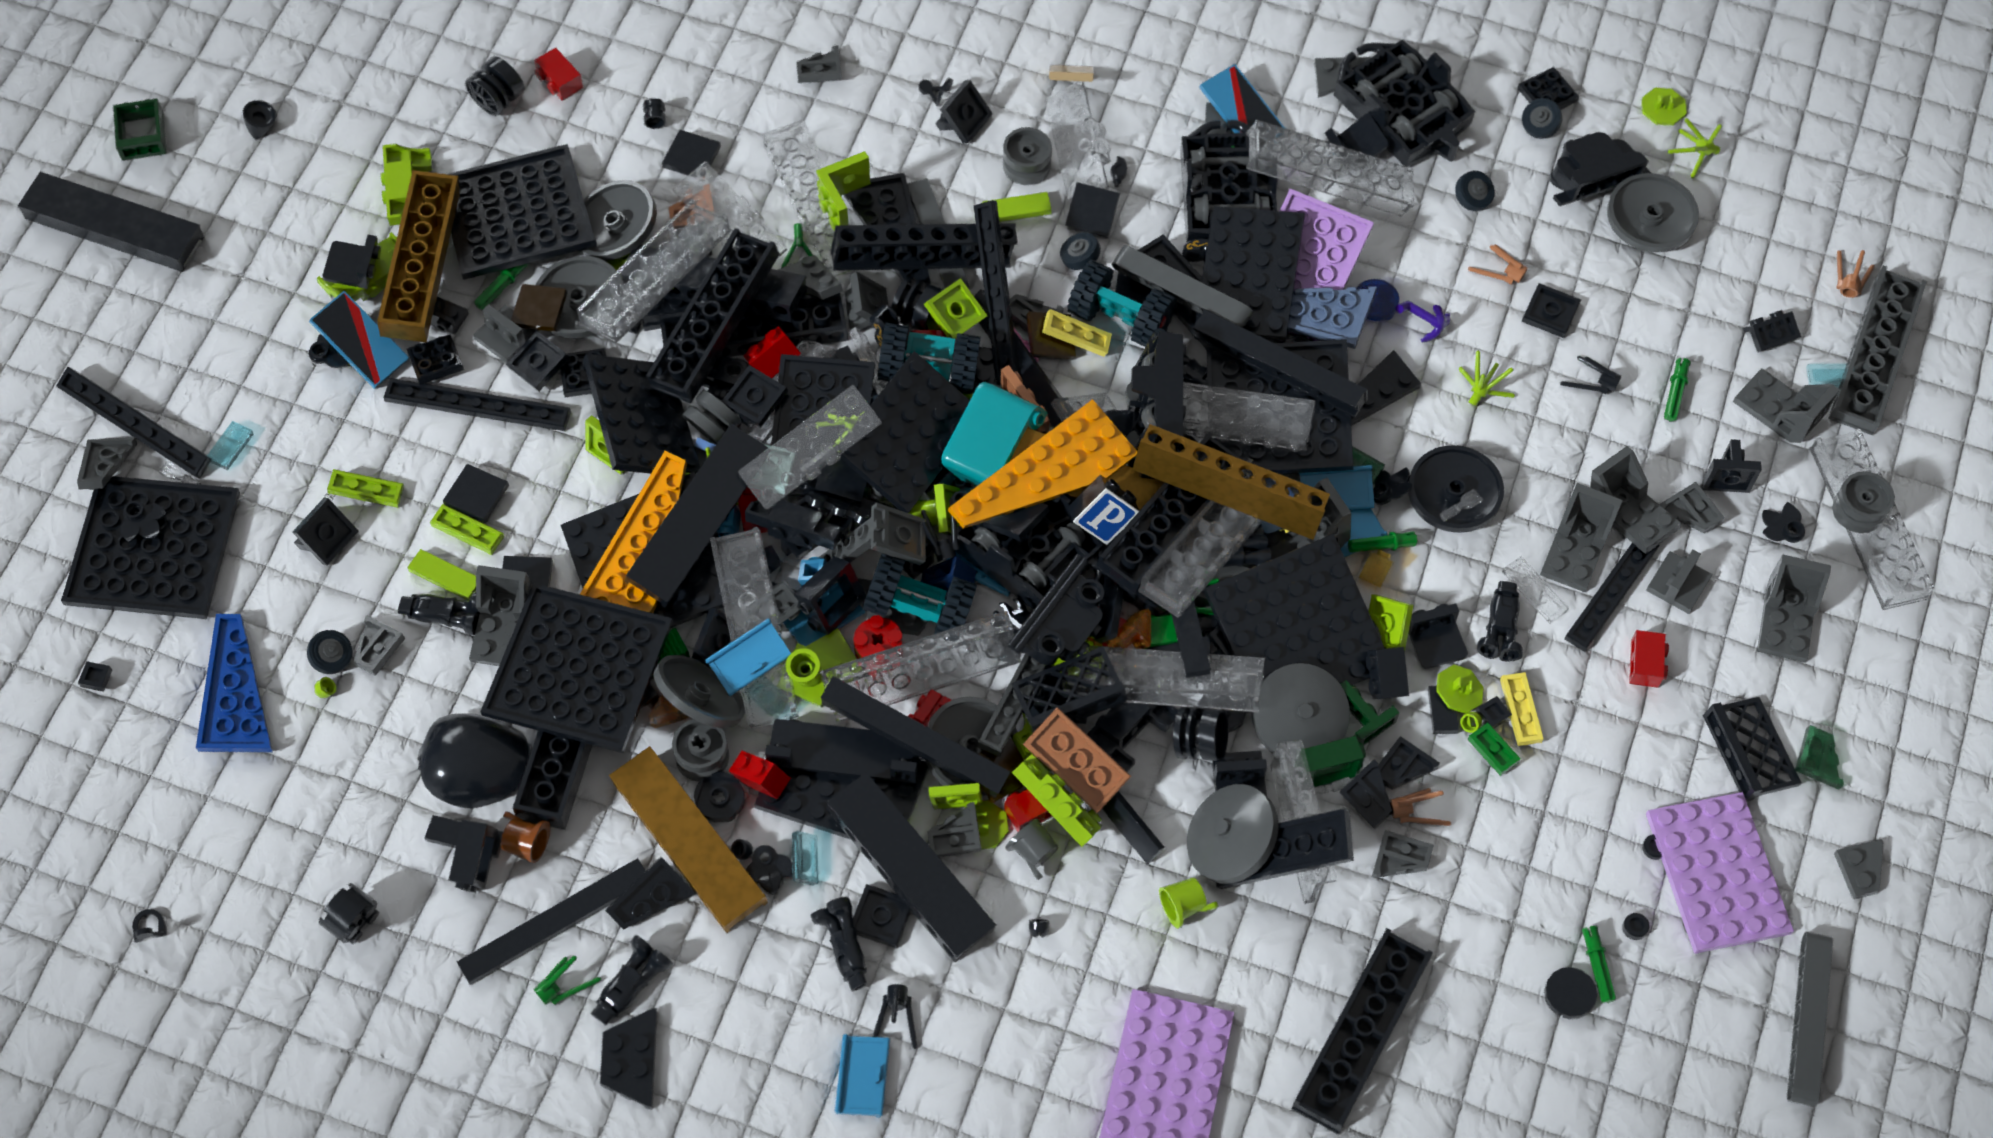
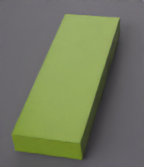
[982,192,1052,222]
[327,469,404,508]
[430,504,504,555]
[407,549,476,600]

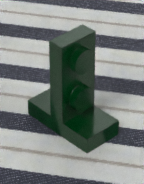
[1340,680,1400,746]

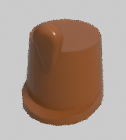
[501,811,551,863]

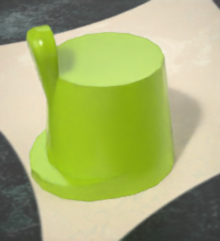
[1159,877,1218,929]

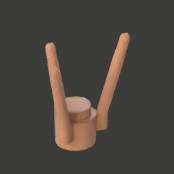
[1468,244,1528,284]
[1836,250,1875,298]
[1390,788,1451,826]

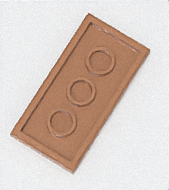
[1023,707,1131,813]

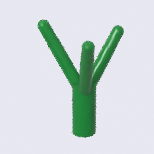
[781,223,813,268]

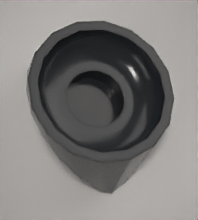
[243,100,276,140]

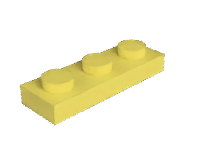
[1042,309,1112,357]
[1500,672,1544,746]

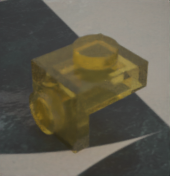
[1359,549,1395,588]

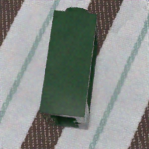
[113,98,167,161]
[1293,736,1366,792]

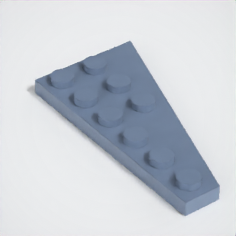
[1288,286,1377,349]

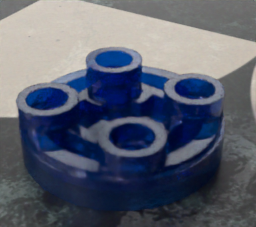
[1356,279,1399,321]

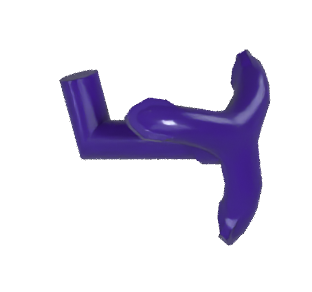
[1396,300,1451,343]

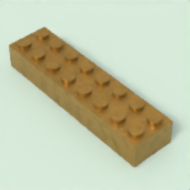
[377,170,460,343]

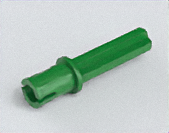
[474,264,528,310]
[1664,358,1691,422]
[1347,531,1417,553]
[1582,926,1616,1003]

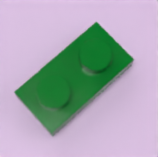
[1468,722,1520,776]

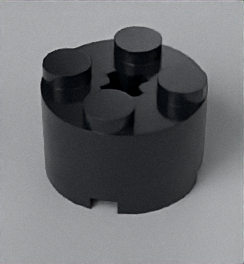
[319,883,379,944]

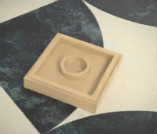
[1049,65,1093,82]

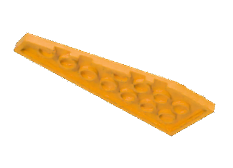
[948,399,1138,529]
[579,451,687,613]

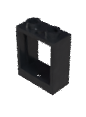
[795,556,867,635]
[448,820,498,893]

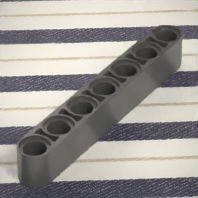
[1111,245,1253,328]
[1787,932,1833,1107]

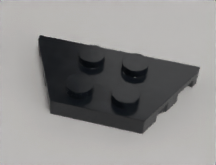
[600,1008,657,1110]

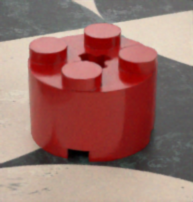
[853,615,903,673]

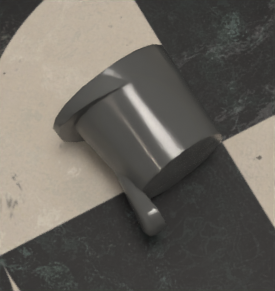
[1005,819,1058,880]

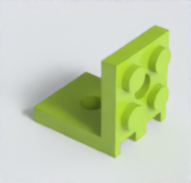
[816,151,870,230]

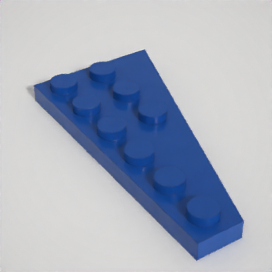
[196,614,273,752]

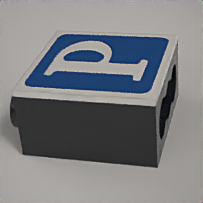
[1068,474,1139,545]

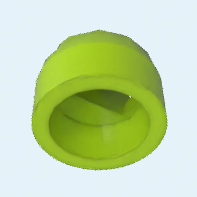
[314,677,336,698]
[1460,711,1482,733]

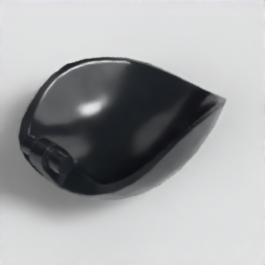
[417,713,528,809]

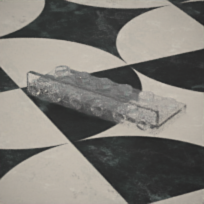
[1183,382,1316,452]
[1270,740,1337,904]

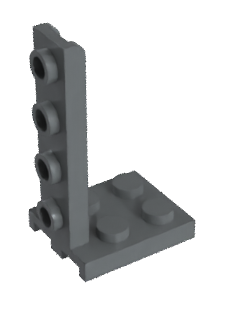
[820,503,926,565]

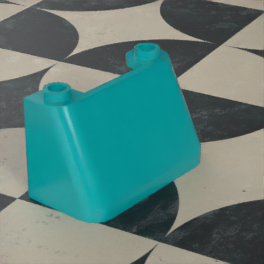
[941,382,1048,486]

